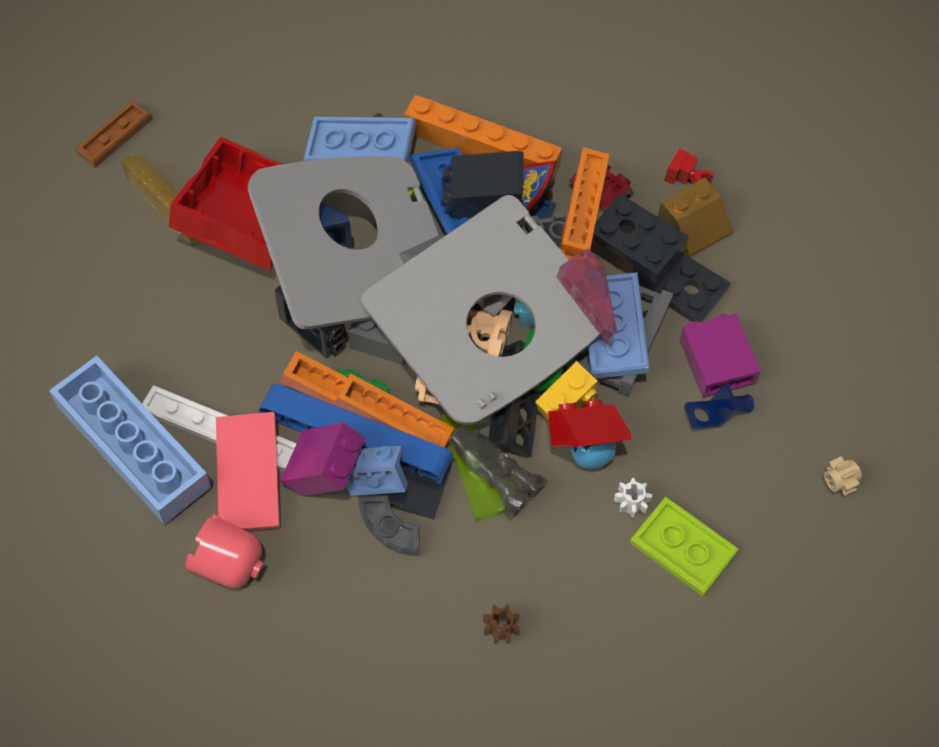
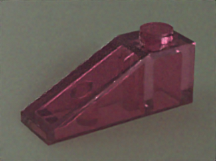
[556,249,617,344]

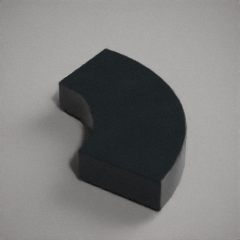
[358,496,420,556]

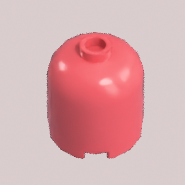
[185,514,264,589]

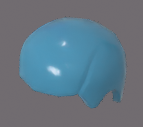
[570,442,616,469]

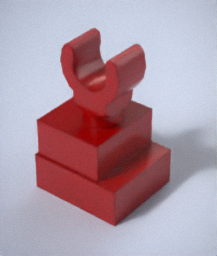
[664,148,714,185]

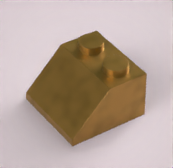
[658,178,733,257]

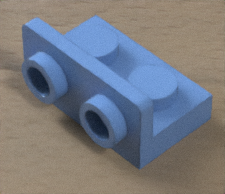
[346,446,408,496]

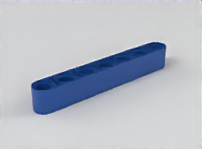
[258,384,454,484]

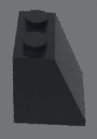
[440,151,524,219]

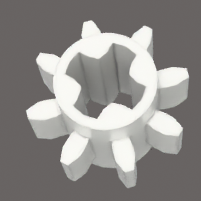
[614,478,652,518]

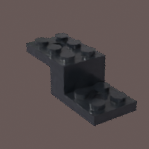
[592,194,730,322]

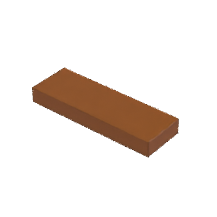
[75,100,152,168]

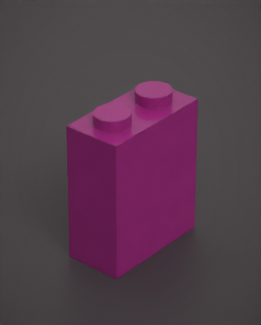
[679,314,761,398]
[280,422,365,496]

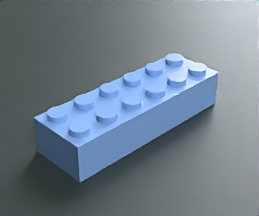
[49,356,211,525]

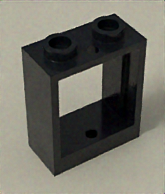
[274,285,346,359]

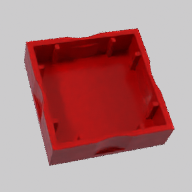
[169,137,284,271]

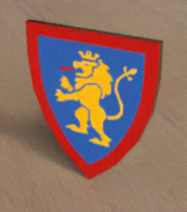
[520,160,557,212]

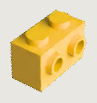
[535,361,599,420]

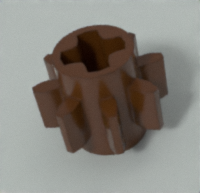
[483,604,520,644]

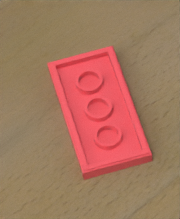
[216,412,280,531]

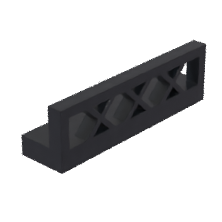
[486,340,540,458]

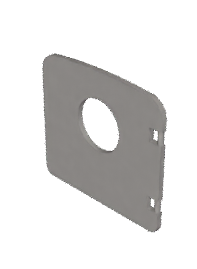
[248,156,438,329]
[361,195,609,425]

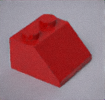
[548,399,632,447]

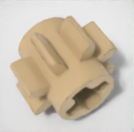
[824,456,862,496]

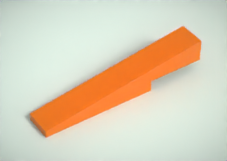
[559,147,610,297]
[280,351,454,448]

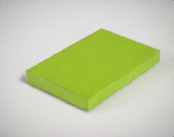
[630,496,739,597]

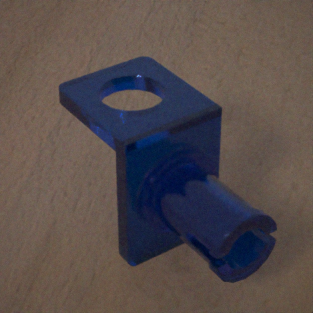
[684,384,754,429]

